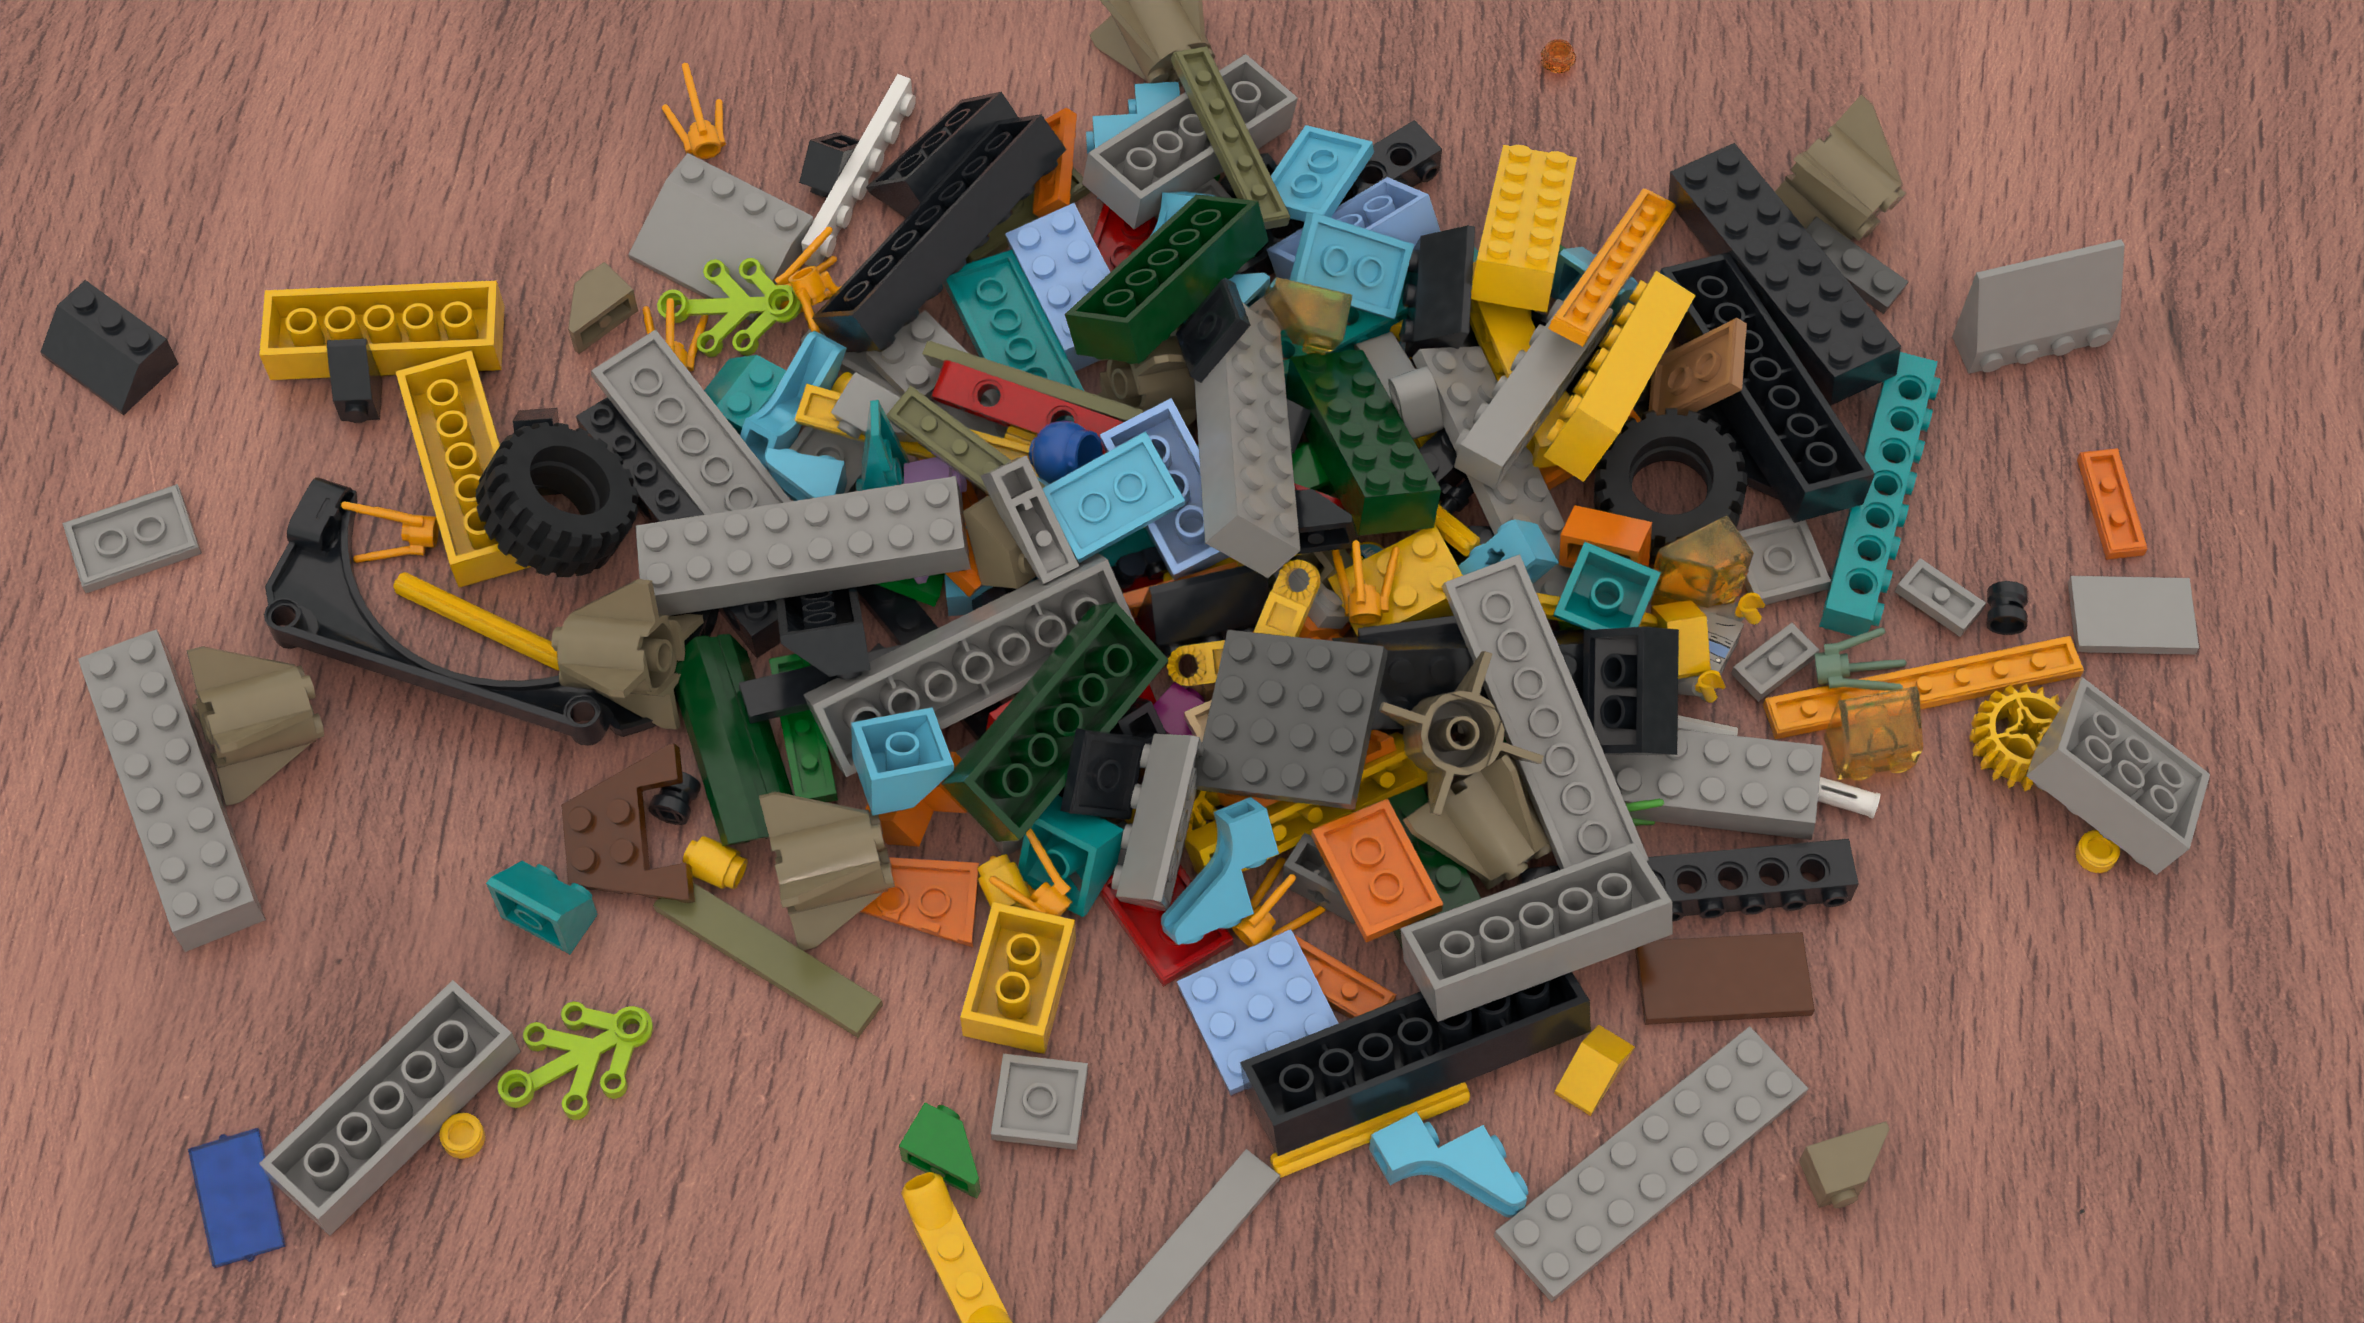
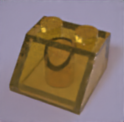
[1264,277,1353,356]
[1653,515,1754,608]
[1824,686,1924,781]

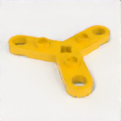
[1167,559,1320,686]

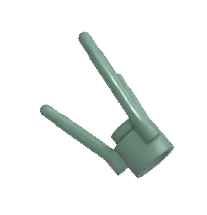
[1814,627,1907,692]

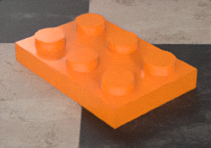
[1311,799,1443,943]

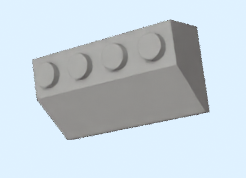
[1112,734,1205,911]

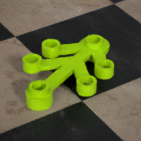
[657,258,802,357]
[498,1001,653,1120]

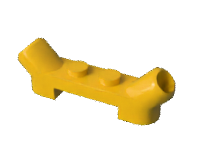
[901,1172,1013,1323]

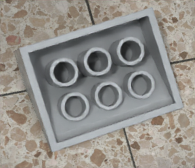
[628,153,814,322]
[1952,239,2125,374]
[2026,677,2210,875]

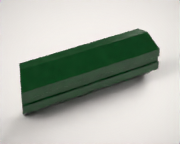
[674,634,793,846]

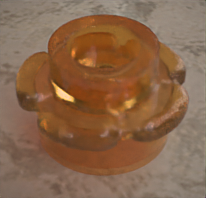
[1541,39,1576,73]

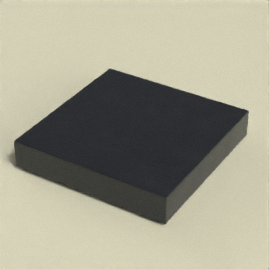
[1176,277,1251,383]
[1060,728,1146,820]

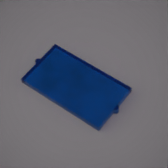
[188,1128,286,1269]

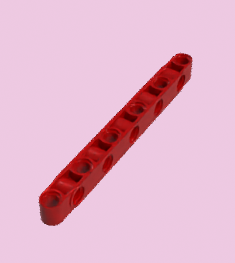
[931,360,1345,510]

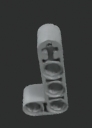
[1354,332,1443,440]

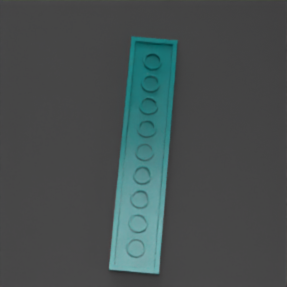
[943,250,1155,567]

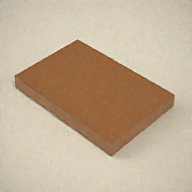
[1649,318,1747,416]

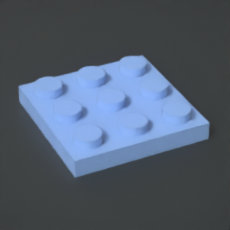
[1177,929,1339,1096]

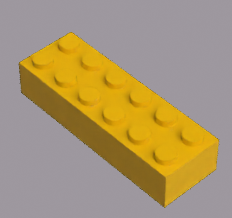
[1471,145,1577,313]
[1543,271,1695,482]
[259,280,505,380]
[396,350,531,588]

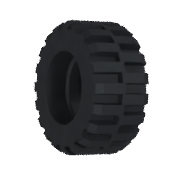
[1593,408,1747,566]
[476,422,639,578]

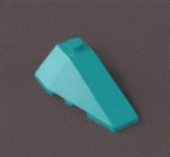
[856,400,910,491]

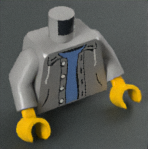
[1678,592,1765,703]

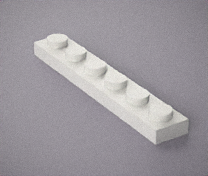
[801,74,916,267]

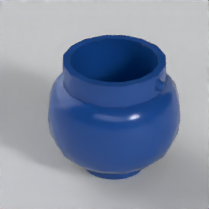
[1029,420,1103,484]

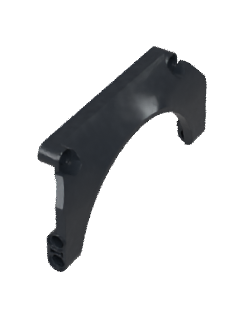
[264,477,719,746]

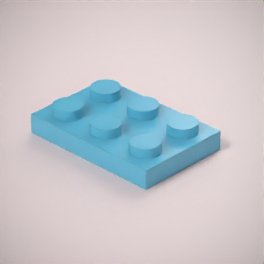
[1271,125,1374,222]
[1288,212,1414,319]
[1042,431,1186,563]

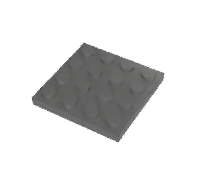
[1195,630,1388,810]

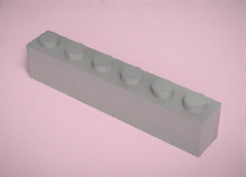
[1454,288,1613,490]

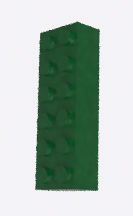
[1065,194,1269,364]
[1285,350,1441,536]
[942,602,1169,842]

